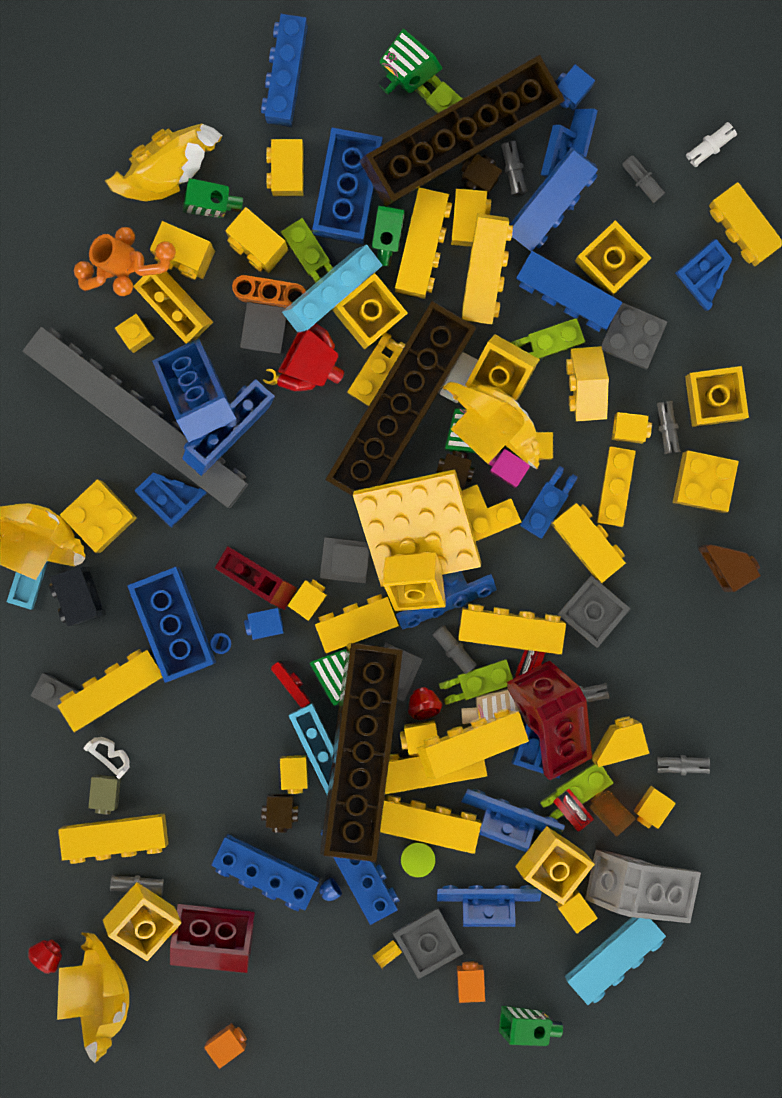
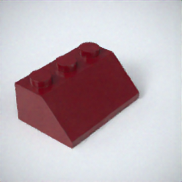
[170,904,255,973]

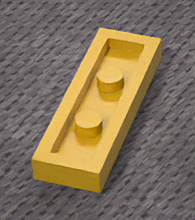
[597,447,636,527]

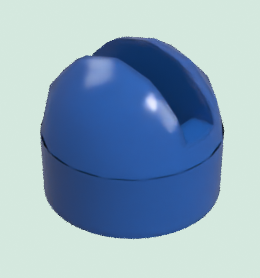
[210,633,231,654]
[319,878,342,901]

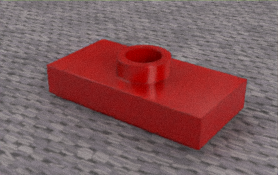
[271,660,311,708]

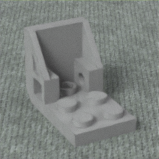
[585,849,701,923]

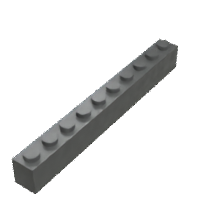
[23,327,249,509]

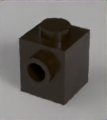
[461,154,503,197]
[436,451,475,491]
[261,794,298,833]

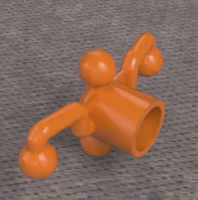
[74,227,176,296]

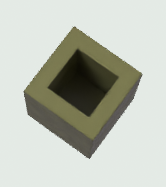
[88,774,121,814]

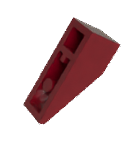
[215,546,297,610]

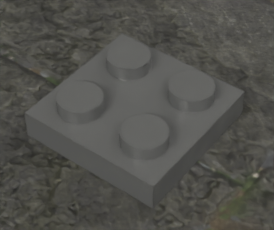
[601,302,667,370]
[557,575,630,648]
[393,907,463,979]

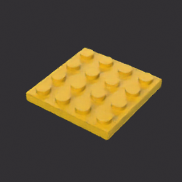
[353,470,481,587]

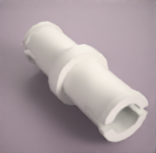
[686,122,737,167]

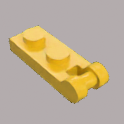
[347,332,406,406]

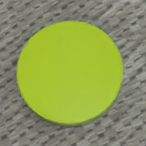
[401,842,435,877]

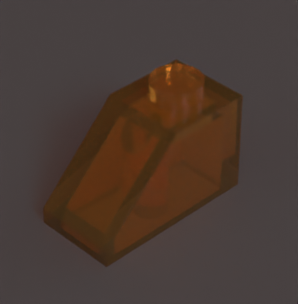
[589,790,636,837]

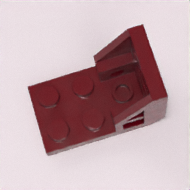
[507,661,592,780]

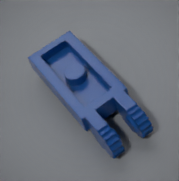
[519,466,578,539]

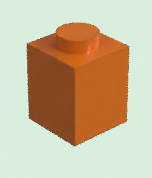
[457,961,485,1003]
[204,1023,247,1069]

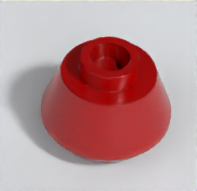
[408,687,443,720]
[28,939,62,974]

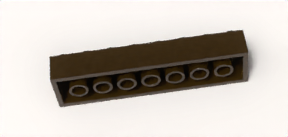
[359,54,565,207]
[325,301,477,497]
[320,643,403,862]

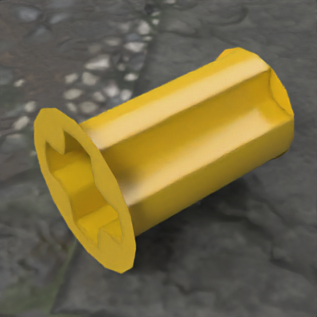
[371,940,402,970]

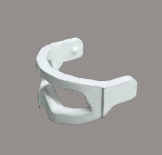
[83,737,130,779]

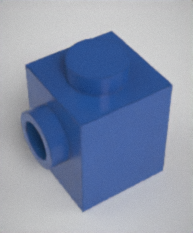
[555,64,595,111]
[244,608,285,640]

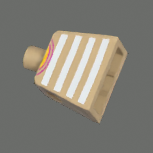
[461,688,519,724]

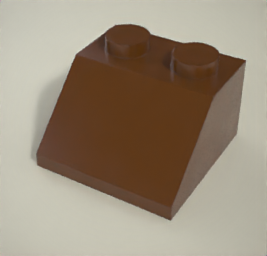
[698,545,761,592]

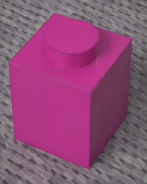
[489,449,530,488]

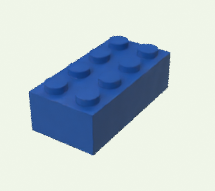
[312,128,383,245]
[153,338,236,442]
[128,567,217,683]

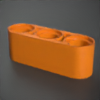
[232,275,306,308]

